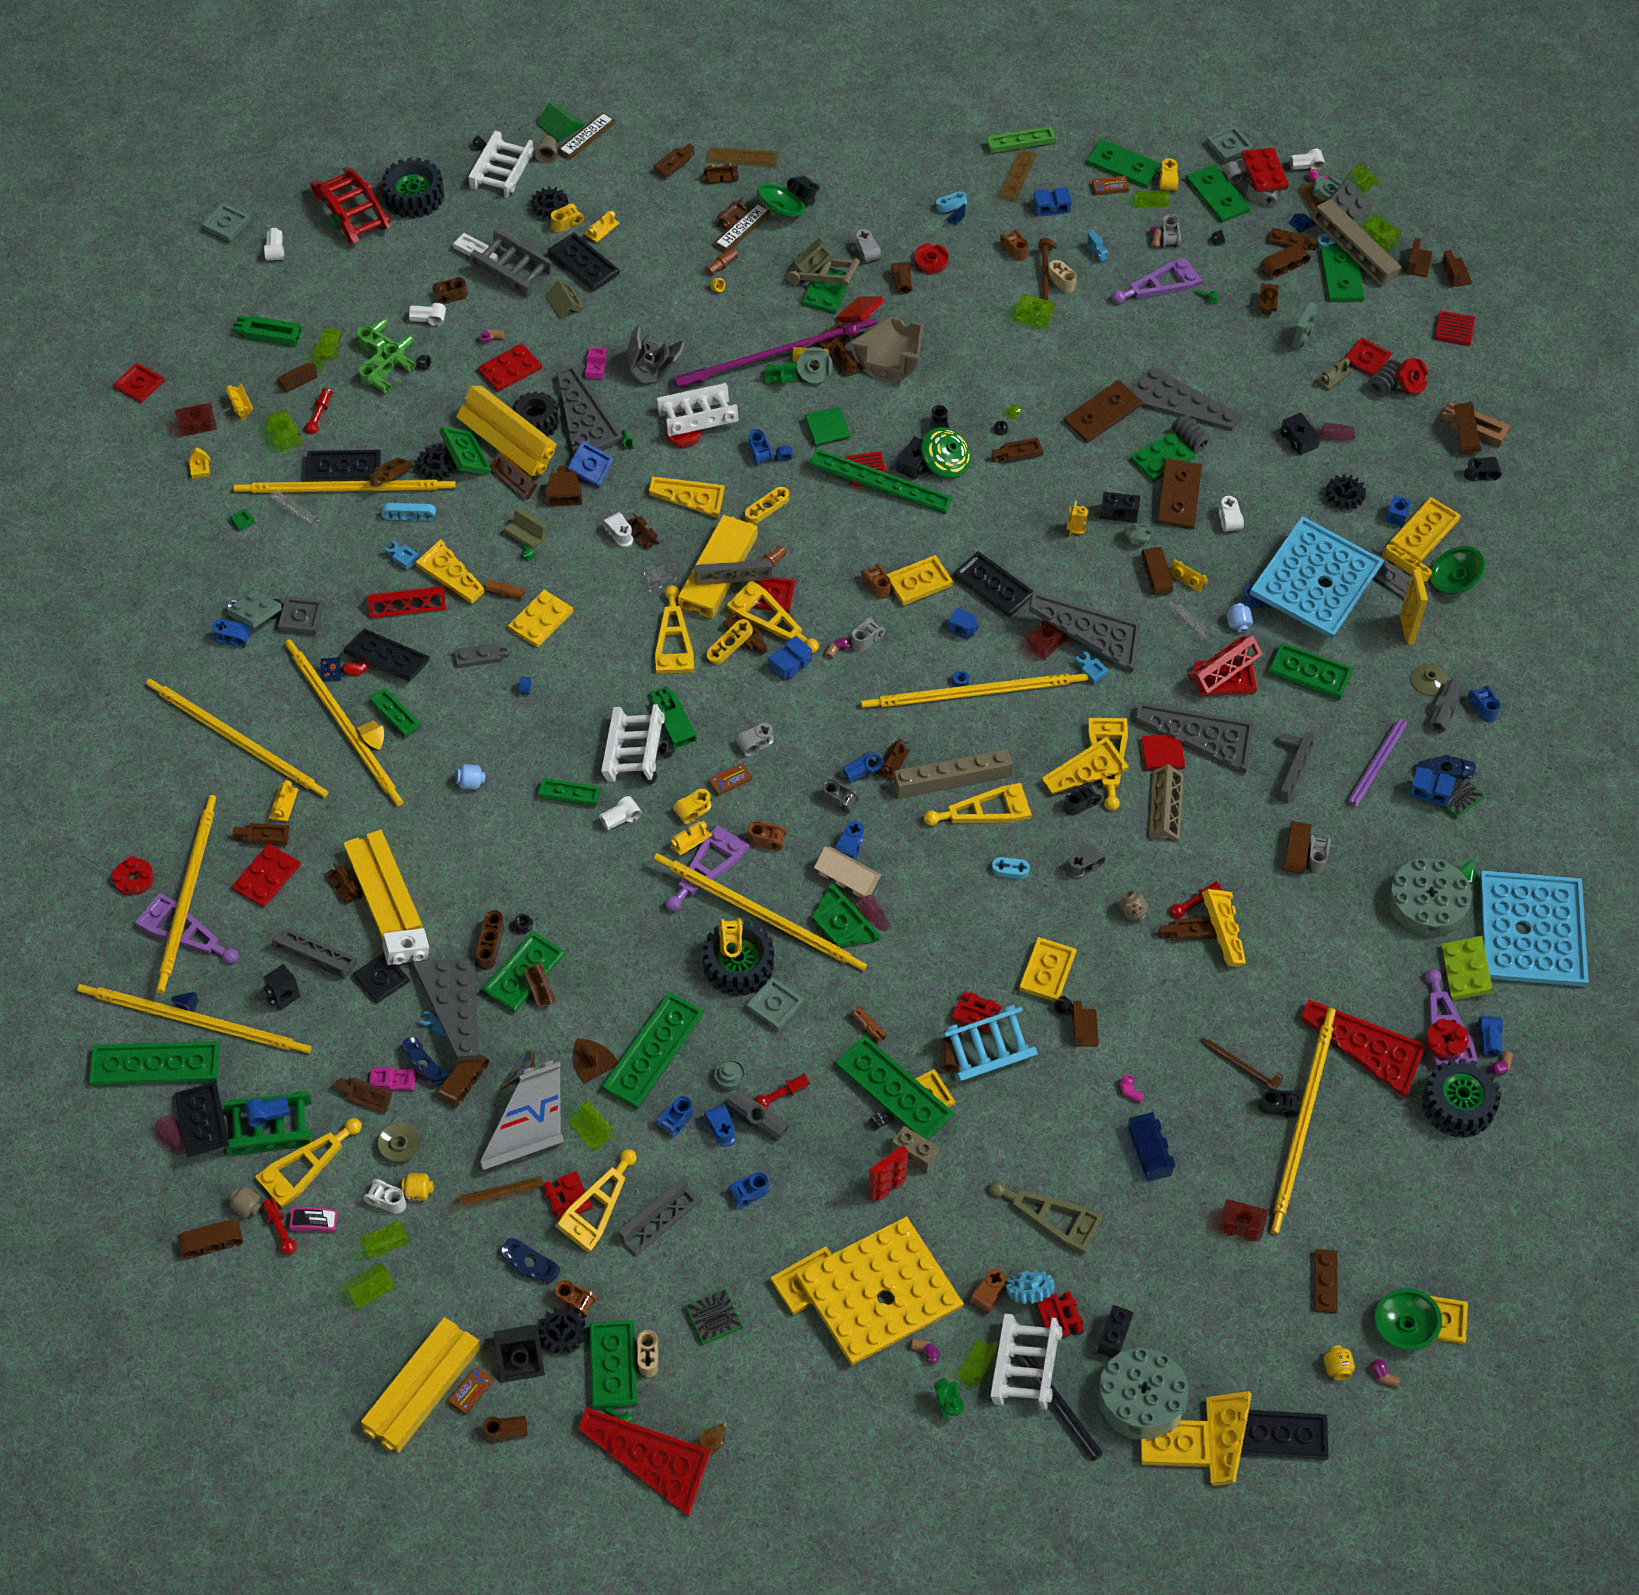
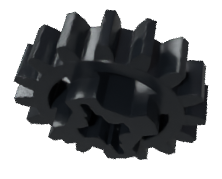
[531,186,569,219]
[417,444,457,480]
[1325,474,1366,510]
[538,1306,587,1355]

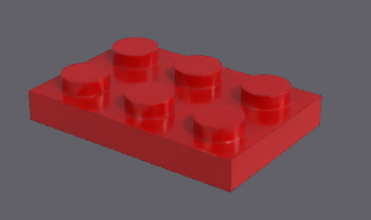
[1241,148,1289,192]
[478,343,542,392]
[1193,658,1257,697]
[231,843,301,908]
[868,1145,908,1202]

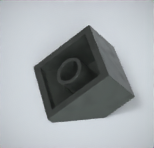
[493,1324,545,1383]

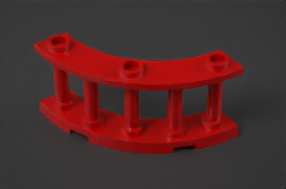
[309,167,390,244]

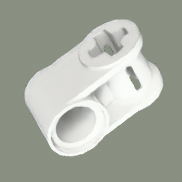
[1218,496,1244,532]
[602,512,633,547]
[363,1179,406,1214]

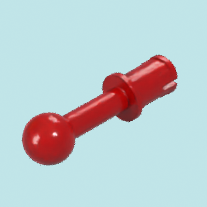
[304,388,333,435]
[1169,881,1223,919]
[754,1073,811,1111]
[262,1198,297,1255]

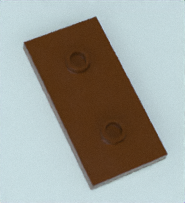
[1064,379,1142,443]
[1157,458,1202,529]

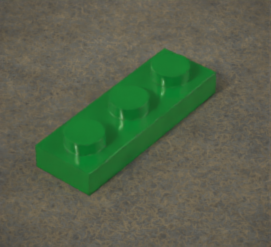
[369,687,421,738]
[538,778,601,807]

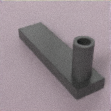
[1279,731,1314,804]

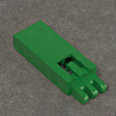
[232,316,302,347]
[650,686,697,749]

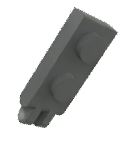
[455,643,508,668]

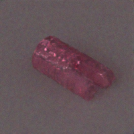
[1321,422,1356,441]
[859,895,890,930]
[155,1115,185,1155]

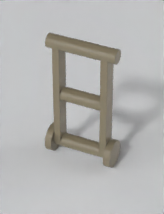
[786,251,860,286]

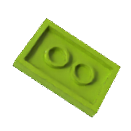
[1442,936,1493,1000]

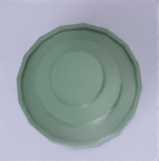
[1124,523,1152,545]
[715,1059,745,1090]

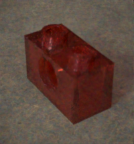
[175,403,217,437]
[1027,620,1068,661]
[1218,1199,1268,1241]

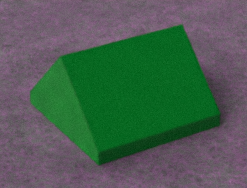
[537,103,584,142]

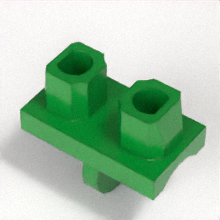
[765,362,798,386]
[934,1377,964,1420]

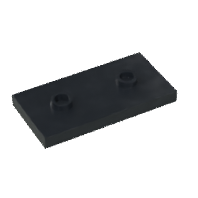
[548,232,620,291]
[305,450,381,482]
[953,551,1035,617]
[344,628,430,682]
[175,1081,230,1158]
[1241,1410,1329,1460]

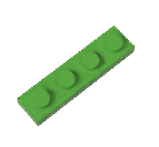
[986,126,1056,153]

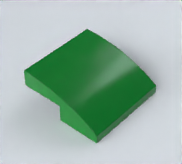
[804,406,850,446]

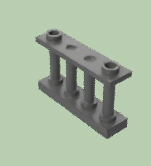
[470,228,552,298]

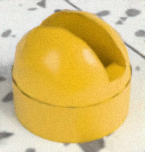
[710,278,725,292]

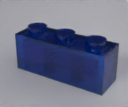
[1127,1112,1175,1182]

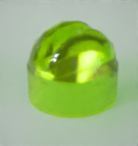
[1006,404,1021,419]

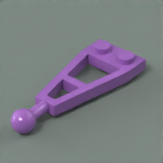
[1111,258,1203,304]
[665,825,749,912]
[135,893,239,964]
[1425,969,1478,1069]

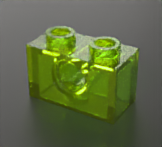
[1361,213,1402,252]
[1015,293,1056,329]
[265,409,302,452]

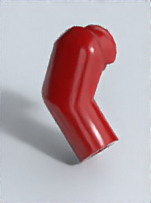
[342,662,372,676]

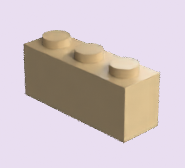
[814,846,881,898]

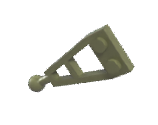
[989,1180,1103,1254]

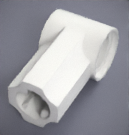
[1289,149,1325,171]
[264,228,284,261]
[409,303,446,326]
[599,796,642,830]

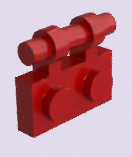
[951,991,1002,1035]
[543,1171,593,1220]
[1036,1291,1085,1339]

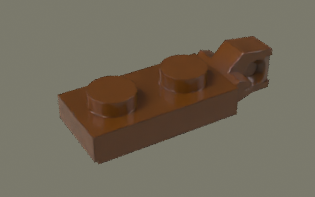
[653,143,695,179]
[1268,228,1318,251]
[991,438,1044,462]
[369,457,412,487]
[723,612,767,655]
[232,823,290,846]
[1159,917,1217,941]
[334,1077,393,1113]

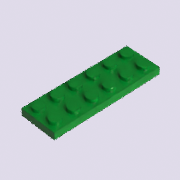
[602,992,704,1109]
[835,1035,954,1140]
[89,1041,220,1086]

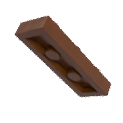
[490,452,538,499]
[1315,1249,1338,1314]

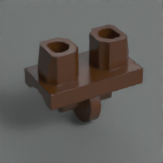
[1259,283,1279,315]

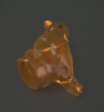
[700,1422,726,1455]

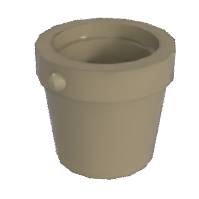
[535,136,557,163]

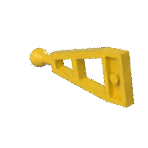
[727,581,819,653]
[655,585,694,674]
[1088,718,1128,811]
[924,783,1032,826]
[255,1118,362,1208]
[555,1149,637,1253]

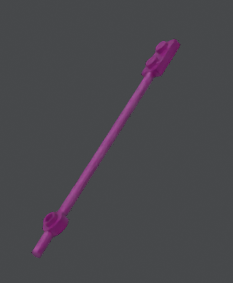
[672,318,877,388]

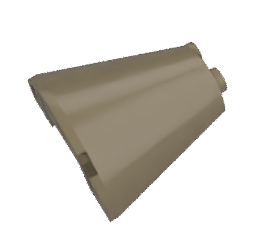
[851,317,924,382]

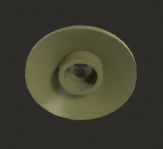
[1411,664,1449,696]
[378,1123,421,1162]

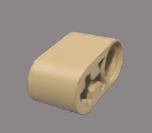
[1048,260,1077,293]
[638,1330,658,1378]

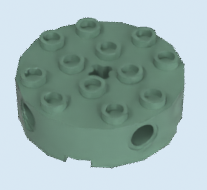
[1388,858,1472,938]
[1098,1348,1189,1441]

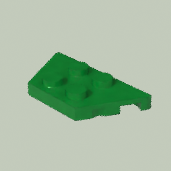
[812,883,881,948]

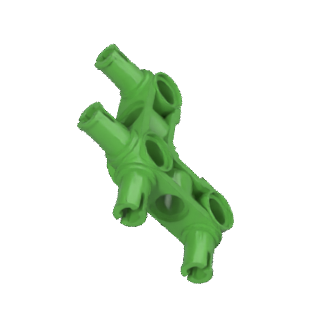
[357,317,416,393]

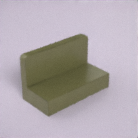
[794,238,834,273]
[546,280,584,318]
[504,507,548,548]

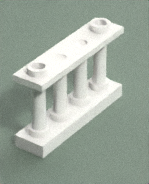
[469,131,535,198]
[657,383,739,436]
[601,704,664,782]
[991,1314,1062,1410]

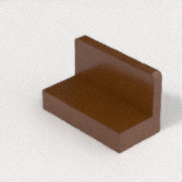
[1406,238,1432,277]
[1442,250,1472,287]
[277,362,318,393]
[1072,1001,1099,1047]

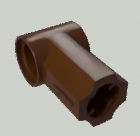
[891,262,912,294]
[940,1030,961,1072]
[483,1416,528,1444]

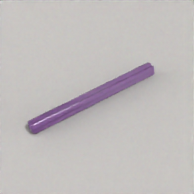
[1348,719,1407,807]

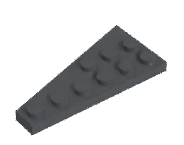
[557,364,623,456]
[1130,366,1242,431]
[1028,591,1140,673]
[1136,702,1254,774]
[413,958,479,1062]

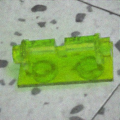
[1134,191,1170,207]

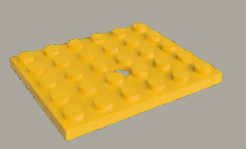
[795,1216,964,1366]

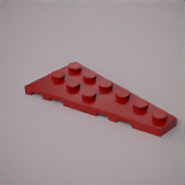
[1301,999,1426,1098]
[578,1407,712,1516]

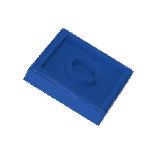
[566,440,614,488]

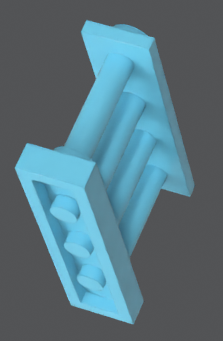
[941,1005,1038,1081]

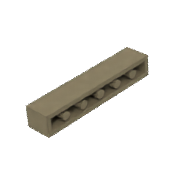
[1311,199,1401,286]
[893,749,1013,799]

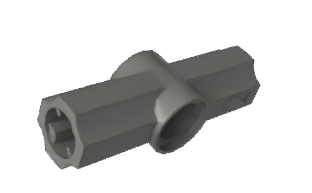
[1429,679,1463,733]
[727,1089,789,1140]

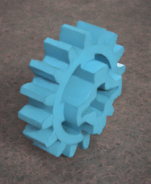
[1006,1270,1054,1304]

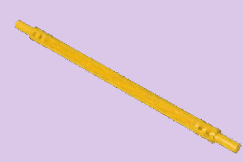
[234,480,456,494]
[285,640,403,806]
[861,673,1088,708]
[146,679,329,798]
[156,795,216,994]
[654,853,868,971]
[77,984,312,1054]
[1270,1008,1336,1235]

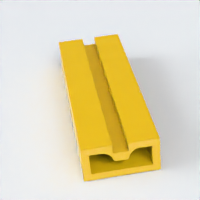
[456,386,557,476]
[678,515,758,619]
[344,829,423,941]
[361,1317,481,1453]

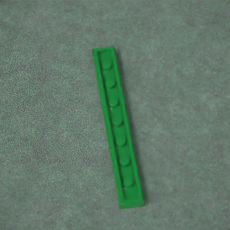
[809,448,953,514]

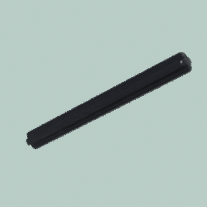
[1017,1355,1103,1461]

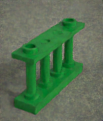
[224,1091,314,1156]

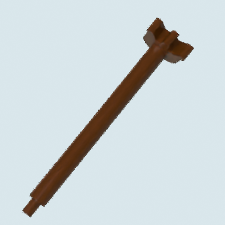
[1038,238,1057,305]
[1201,1037,1283,1089]

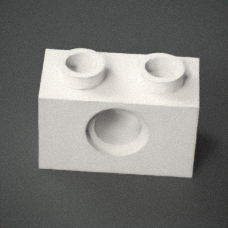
[383,928,429,965]

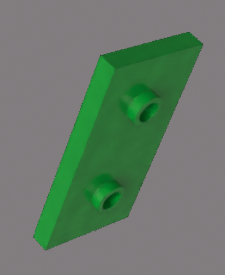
[1086,139,1162,189]
[1186,164,1251,223]
[1320,246,1365,302]
[1268,642,1354,700]
[482,931,565,1013]
[590,1320,638,1409]

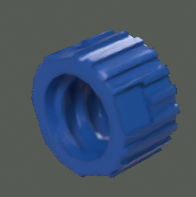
[776,445,793,461]
[952,670,969,687]
[519,677,531,694]

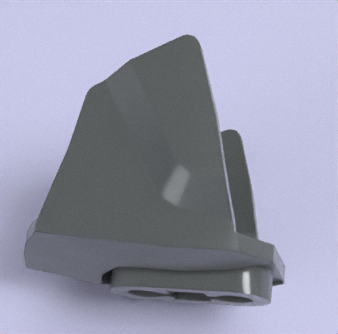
[628,325,685,384]

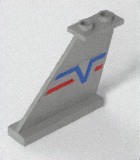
[479,1060,564,1170]

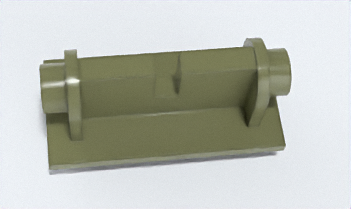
[1315,358,1353,390]

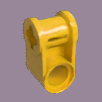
[1159,158,1178,191]
[551,203,585,232]
[673,789,711,824]
[719,918,742,958]

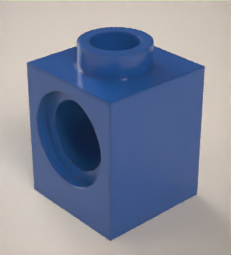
[1385,495,1412,527]
[948,608,979,640]

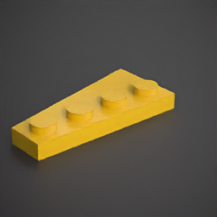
[649,477,725,518]
[416,539,485,604]
[1042,737,1129,795]
[1202,889,1246,967]
[1206,1391,1252,1486]

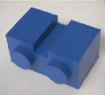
[1033,187,1072,217]
[768,636,812,681]
[1409,767,1456,807]

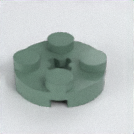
[1312,175,1342,202]
[797,347,833,384]

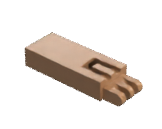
[1440,402,1511,447]

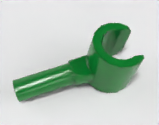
[1195,290,1218,304]
[623,429,634,450]
[521,542,535,562]
[603,1408,633,1423]

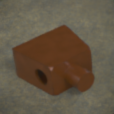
[546,466,582,507]

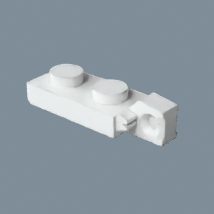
[453,233,498,262]

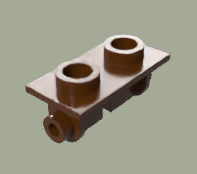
[703,164,739,184]
[716,197,748,230]
[829,341,861,377]
[627,512,660,549]
[876,739,910,780]
[327,863,362,904]
[523,962,556,1008]

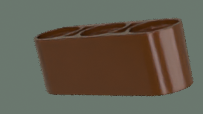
[1260,244,1311,279]
[1454,401,1481,455]
[1141,547,1173,595]
[1283,821,1312,874]
[476,910,504,970]
[438,1054,489,1107]
[177,1219,243,1260]

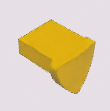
[188,448,211,479]
[356,720,384,750]

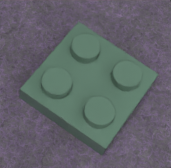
[1206,126,1254,163]
[201,203,251,242]
[1292,302,1318,351]
[227,591,282,628]
[747,977,805,1031]

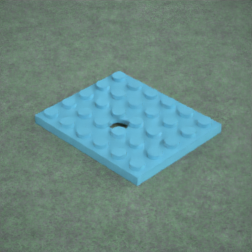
[1249,516,1384,639]
[1480,871,1589,987]

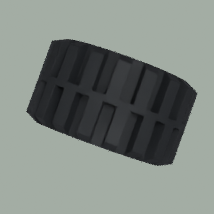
[512,391,559,437]

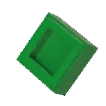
[229,508,255,532]

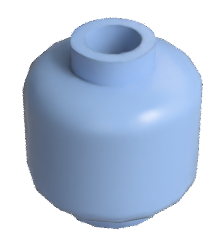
[1226,603,1253,633]
[455,764,485,790]

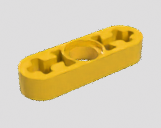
[745,487,789,524]
[1382,544,1432,582]
[707,619,753,665]

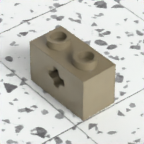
[891,1126,940,1174]

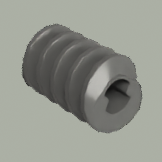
[1368,359,1401,397]
[1171,414,1210,453]

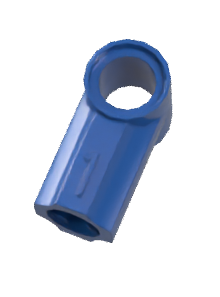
[842,751,883,783]
[1478,1016,1503,1057]
[245,1096,290,1127]

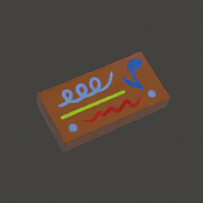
[1092,176,1129,196]
[709,763,752,796]
[448,1367,495,1415]

